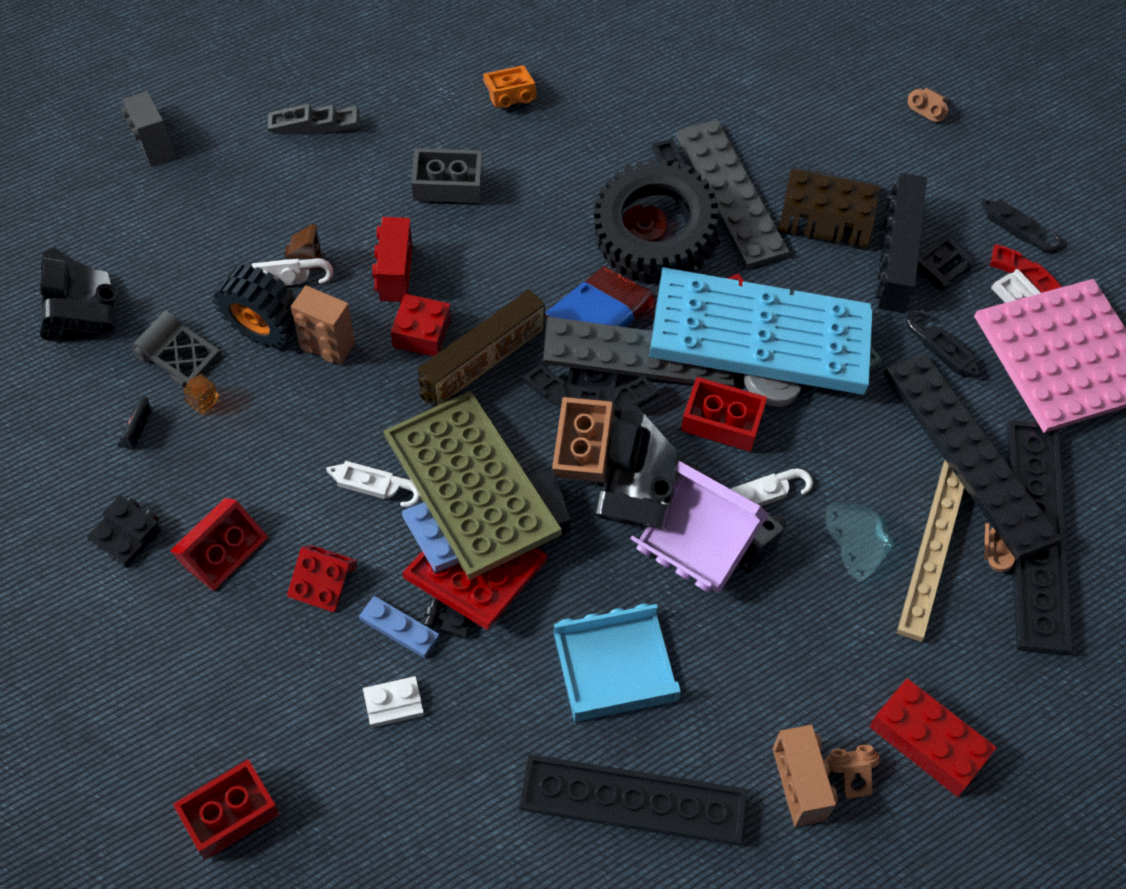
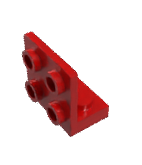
[287,545,358,612]

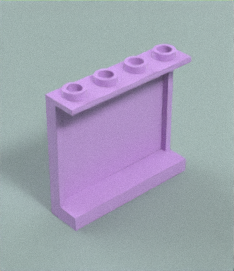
[631,461,769,593]

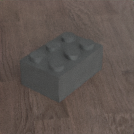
[411,148,483,203]

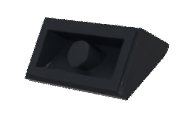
[117,396,152,450]

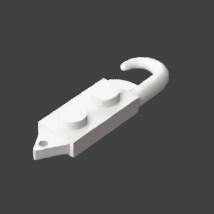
[326,461,421,508]

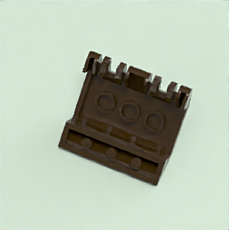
[778,166,880,249]

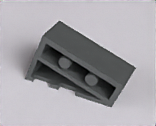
[121,91,176,167]

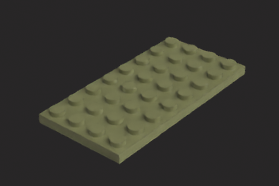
[383,391,562,580]

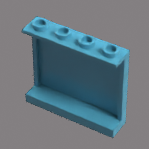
[554,604,680,722]

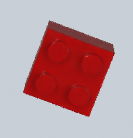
[391,294,451,357]

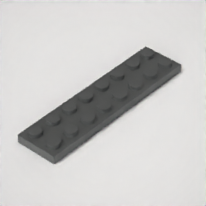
[676,120,789,270]
[543,317,734,387]

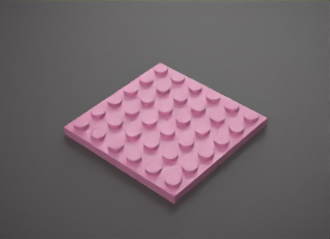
[974,279,1126,433]

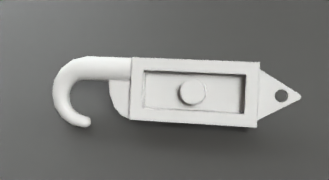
[252,258,333,285]
[730,468,813,506]

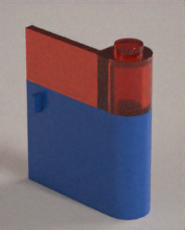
[545,266,654,327]

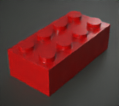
[869,678,997,797]

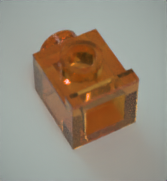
[183,374,219,415]

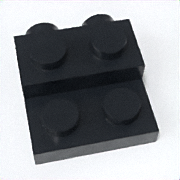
[86,495,161,568]

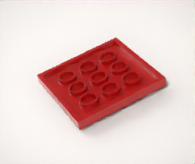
[403,548,548,630]

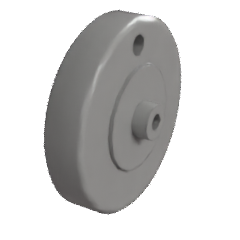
[744,374,801,407]

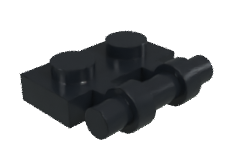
[424,597,472,640]

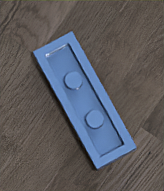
[402,502,459,573]
[359,596,439,659]

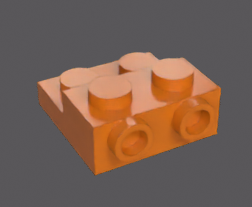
[483,65,537,108]

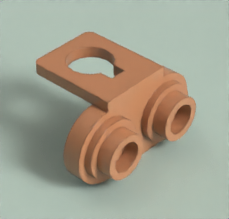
[908,88,949,122]
[984,523,1015,572]
[825,745,880,799]

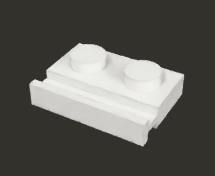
[991,269,1040,303]
[363,676,424,728]

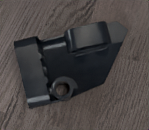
[40,247,118,342]
[593,404,676,529]

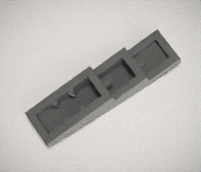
[268,104,360,134]

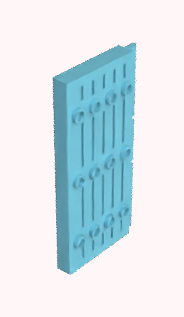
[649,267,872,395]

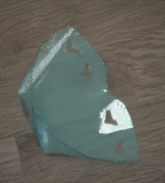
[825,502,893,582]

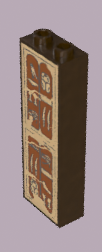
[418,289,545,407]

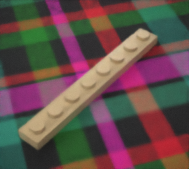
[896,460,964,642]

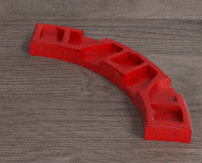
[990,244,1062,293]

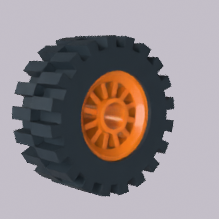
[213,264,297,348]

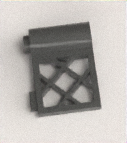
[132,311,220,387]

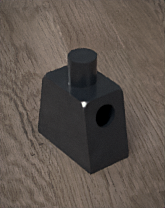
[738,515,786,574]

